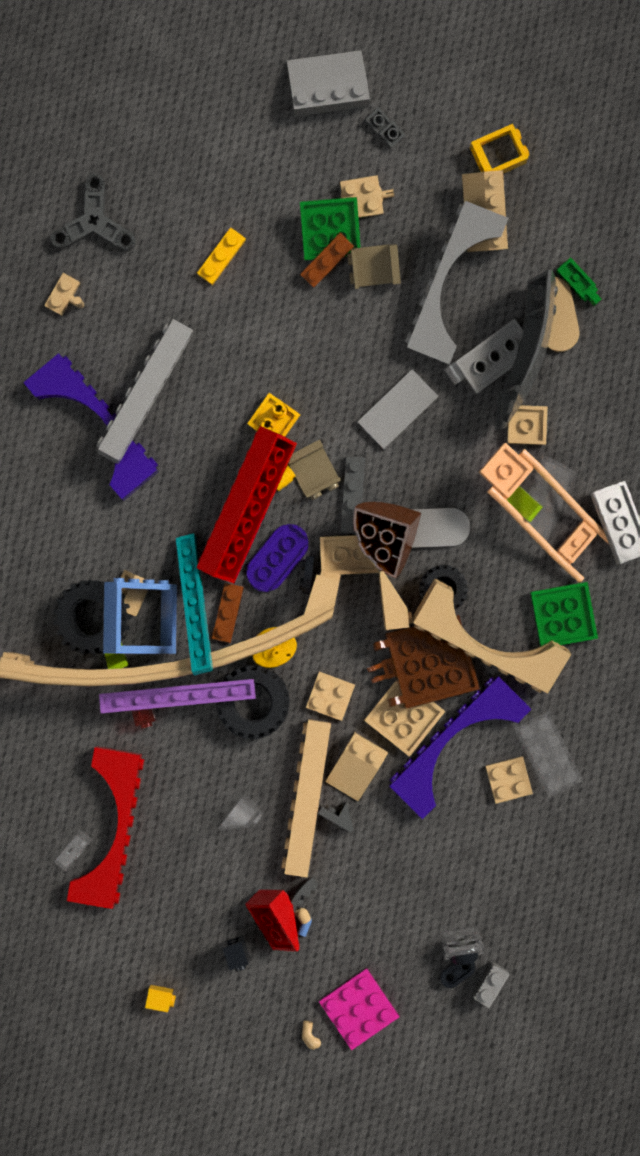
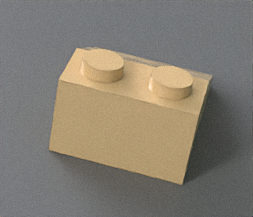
[378,571,412,630]
[325,732,388,801]

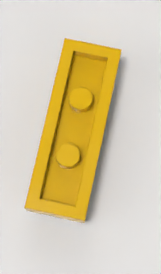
[197,227,246,285]

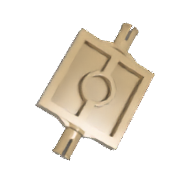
[340,175,394,218]

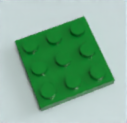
[300,197,361,260]
[530,582,598,647]

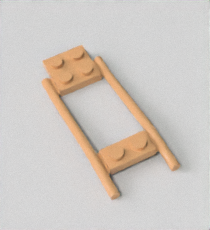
[479,443,609,583]

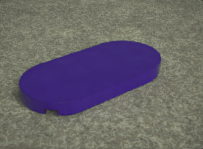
[247,524,309,592]

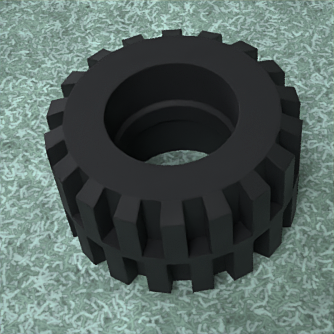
[419,565,468,610]

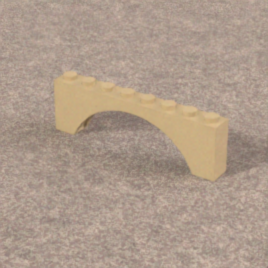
[412,578,571,693]

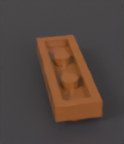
[300,232,354,287]
[212,583,244,643]

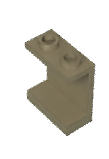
[347,244,401,289]
[288,440,341,500]

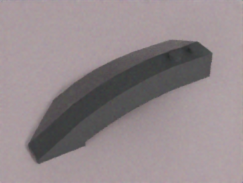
[495,270,558,430]

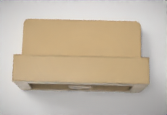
[121,570,148,616]

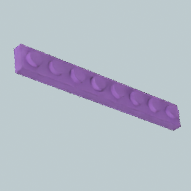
[99,679,256,713]

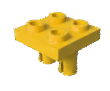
[247,393,301,437]

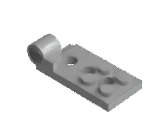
[444,318,523,394]

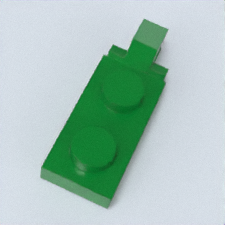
[555,257,602,307]

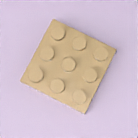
[364,679,445,757]

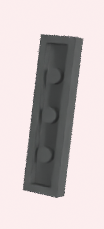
[340,456,365,534]

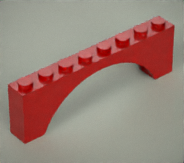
[67,746,145,909]

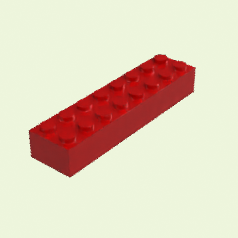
[196,426,297,583]

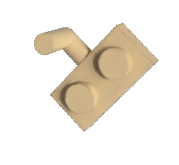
[44,273,84,316]

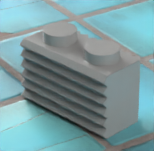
[472,961,510,1008]

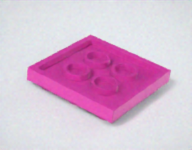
[319,967,399,1050]

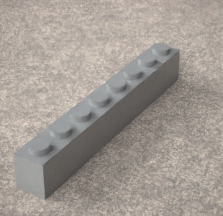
[97,319,193,465]

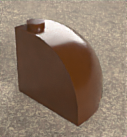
[353,502,422,578]

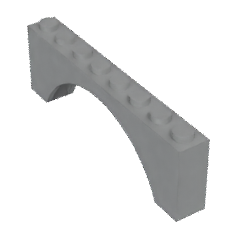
[405,201,509,364]

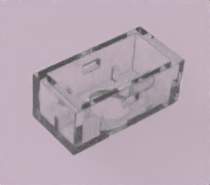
[54,830,93,872]

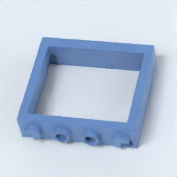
[103,578,177,654]

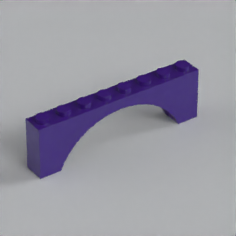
[23,353,159,501]
[389,676,532,819]

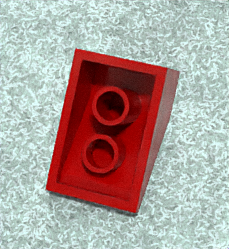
[245,889,300,952]

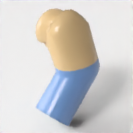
[294,908,312,937]

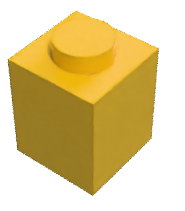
[145,985,176,1012]

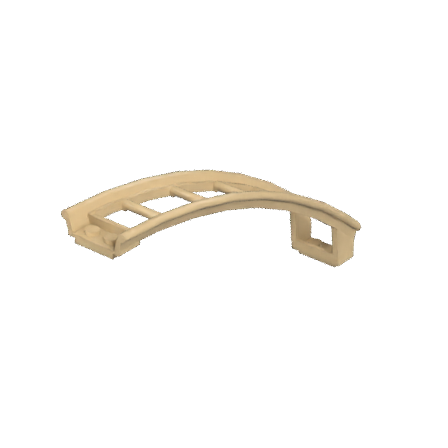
[0,571,341,686]

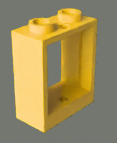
[470,124,529,173]

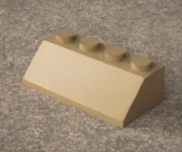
[462,170,508,252]

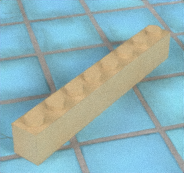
[282,719,331,878]

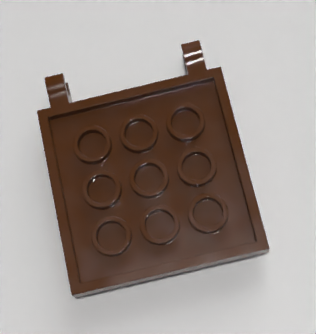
[373,615,480,709]

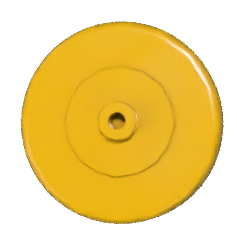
[252,627,297,668]

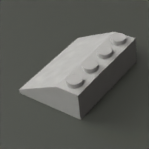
[287,50,370,117]

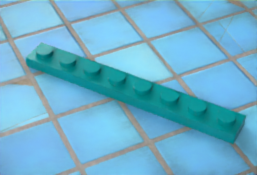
[176,533,213,675]

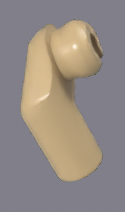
[302,1021,321,1050]

